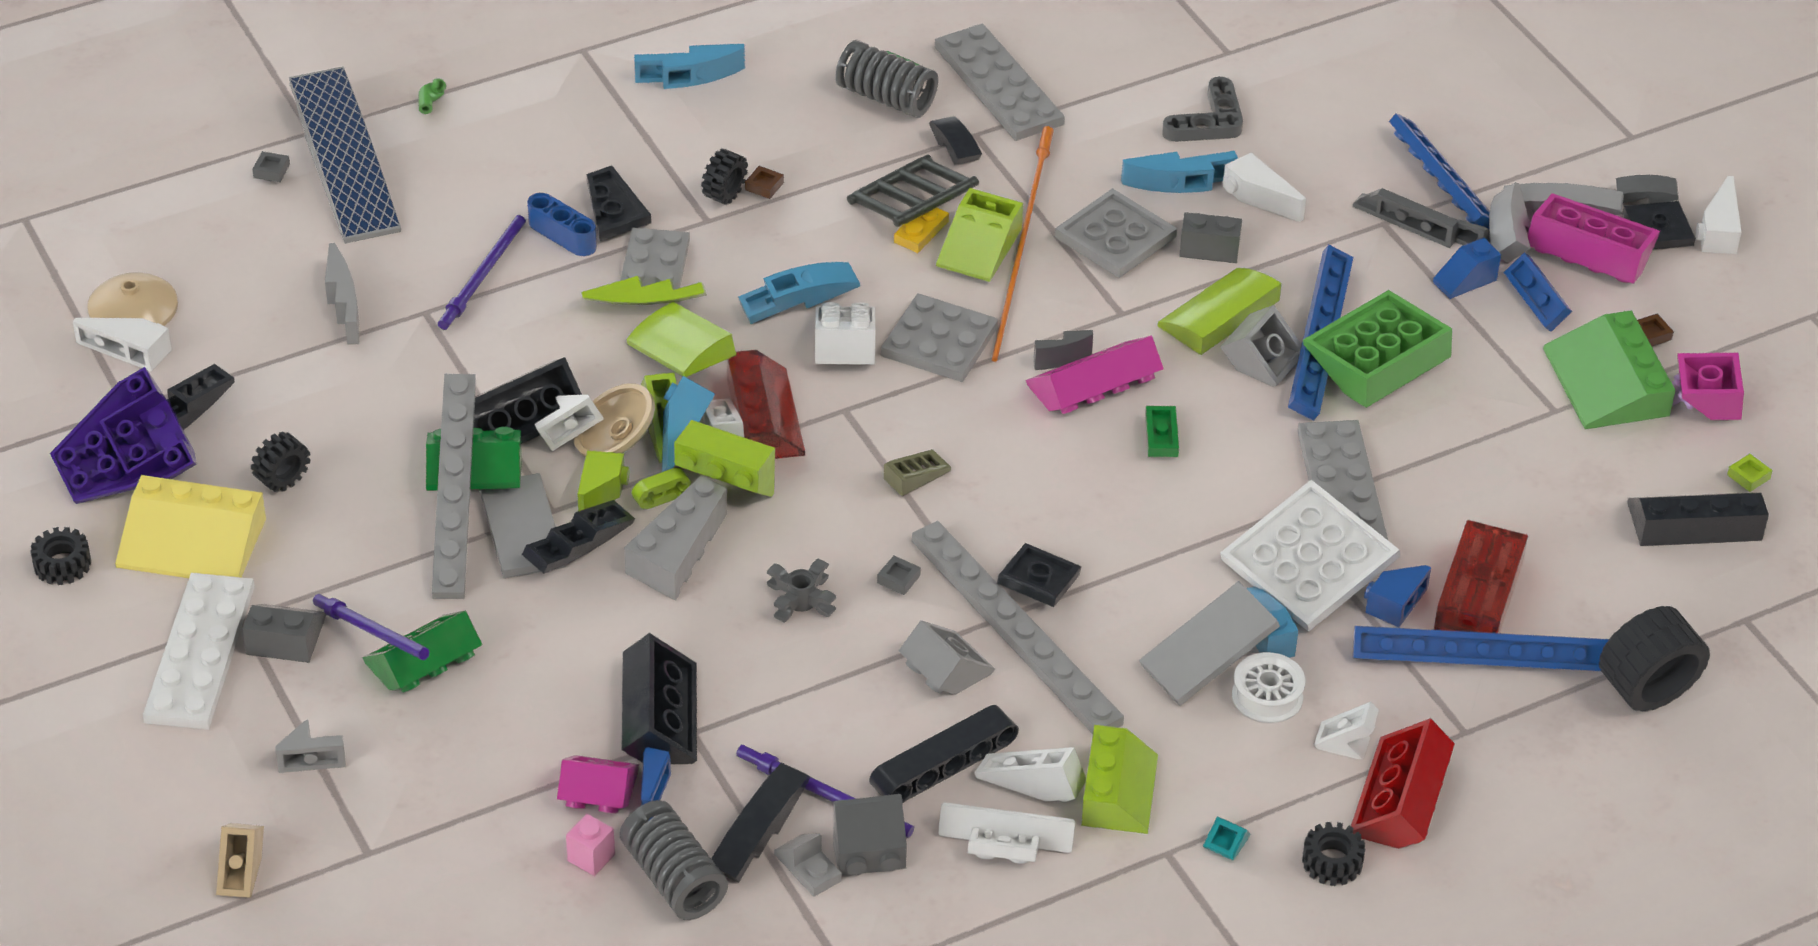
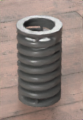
[835,40,938,118]
[620,800,728,920]

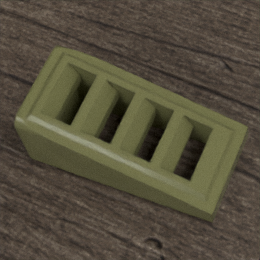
[883,449,951,496]

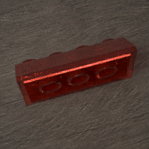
[727,350,805,459]

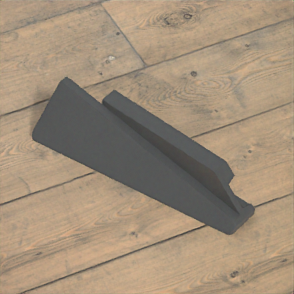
[1353,188,1491,248]

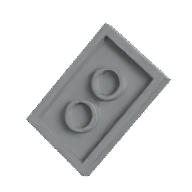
[620,228,690,289]

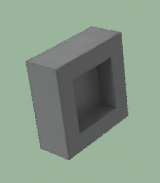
[252,151,290,182]
[877,555,921,595]

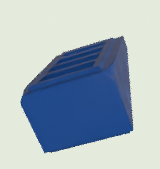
[641,747,671,821]

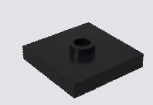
[1622,201,1696,250]
[997,543,1082,607]

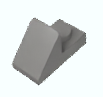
[275,720,346,773]
[774,834,841,897]

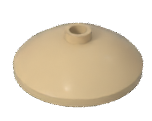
[87,272,178,326]
[573,383,655,457]

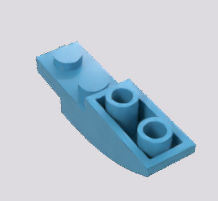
[634,44,745,89]
[1121,151,1238,193]
[738,262,860,324]

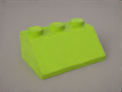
[674,420,775,497]
[1081,725,1158,834]

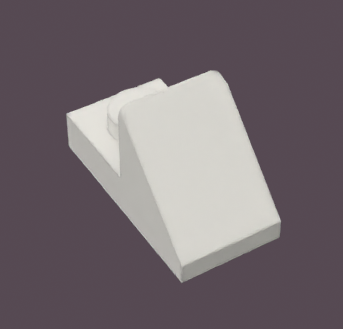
[535,395,604,451]
[1314,702,1379,759]

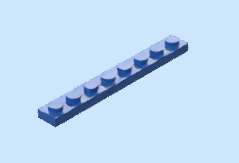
[1288,244,1354,421]
[1353,626,1610,671]

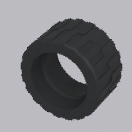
[1599,606,1710,711]

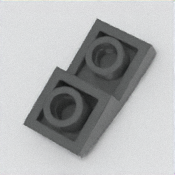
[1616,174,1679,203]
[1033,330,1093,370]

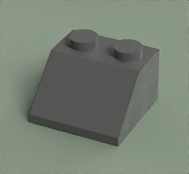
[1179,212,1242,264]
[242,604,326,663]
[833,794,907,876]

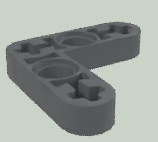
[1162,76,1243,142]

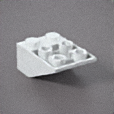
[815,302,875,364]

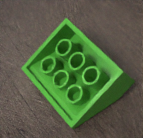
[1303,290,1452,408]
[1543,310,1675,430]

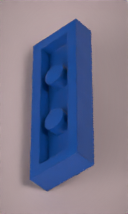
[1503,252,1572,332]

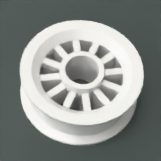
[1232,652,1306,723]

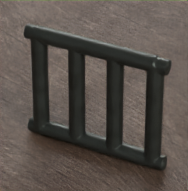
[847,154,979,227]

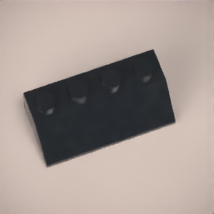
[474,357,582,444]
[1627,493,1769,546]
[621,633,697,764]

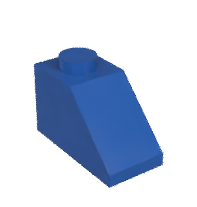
[1433,238,1501,299]
[1364,565,1431,628]

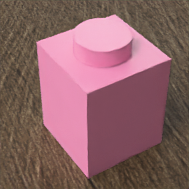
[566,814,615,876]

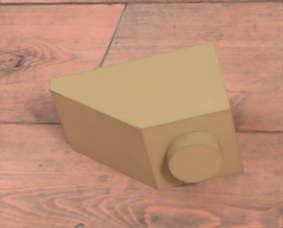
[216,823,264,898]

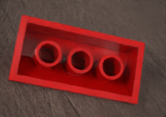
[1351,718,1455,849]

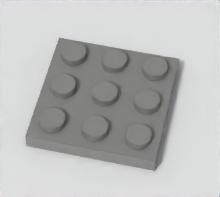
[1055,188,1177,278]
[881,293,999,382]

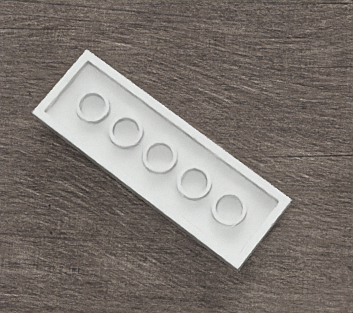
[143,573,255,730]

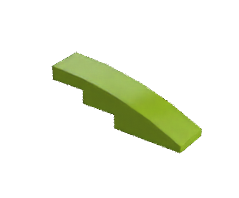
[581,276,707,305]

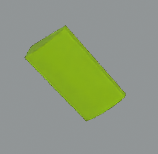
[1157,268,1282,355]
[626,302,736,377]

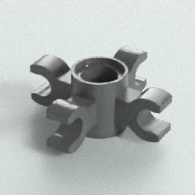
[767,558,836,623]

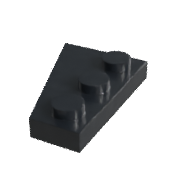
[586,165,652,241]

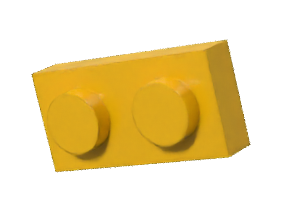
[894,208,949,253]

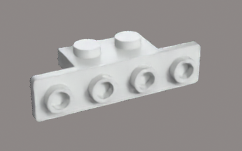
[938,803,1075,864]

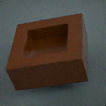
[745,166,784,199]
[1637,313,1674,347]

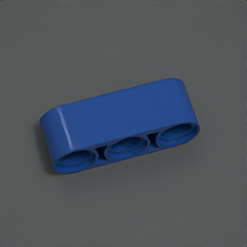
[527,192,597,256]

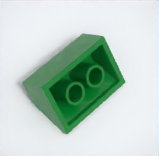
[426,427,522,491]
[362,610,483,693]

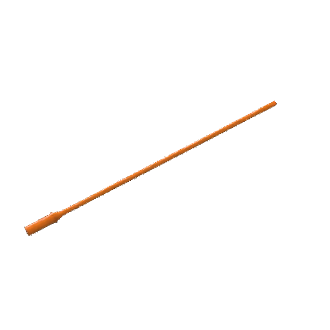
[992,126,1054,362]

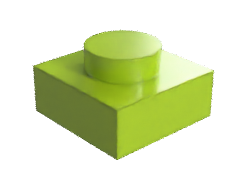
[1727,453,1773,492]

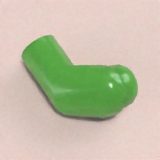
[418,78,447,114]

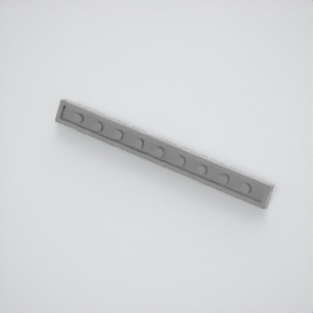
[912,521,1124,734]

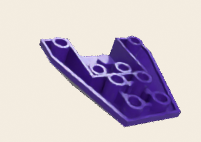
[50,367,197,504]

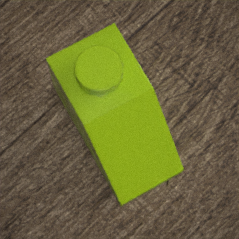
[577,450,630,511]

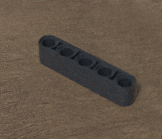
[869,705,1019,803]

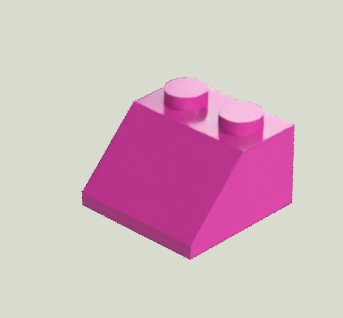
[1677,352,1744,420]
[557,755,639,813]

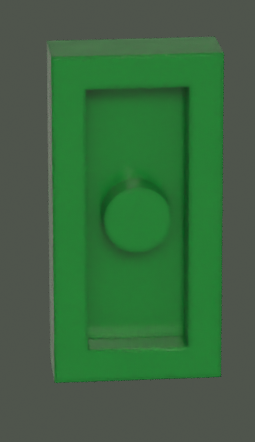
[1145,406,1179,457]

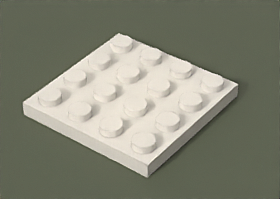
[1220,480,1400,632]

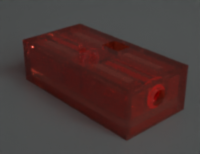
[1433,519,1528,633]

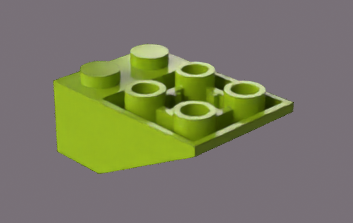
[936,188,1023,282]

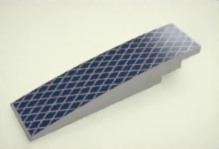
[289,66,401,244]

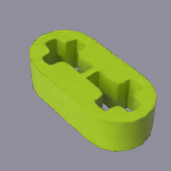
[632,468,691,509]

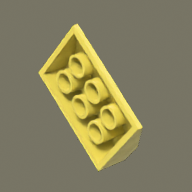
[115,475,266,578]

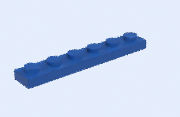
[1389,113,1490,230]

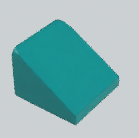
[1203,816,1250,861]

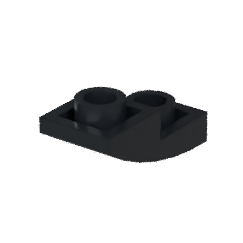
[929,116,982,165]

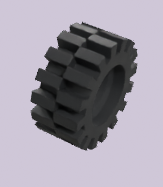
[701,148,748,205]
[251,432,311,492]
[30,527,92,585]
[1302,822,1365,886]

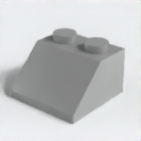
[1220,305,1302,387]
[899,620,995,694]

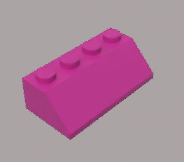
[1528,193,1660,284]
[1025,335,1164,414]

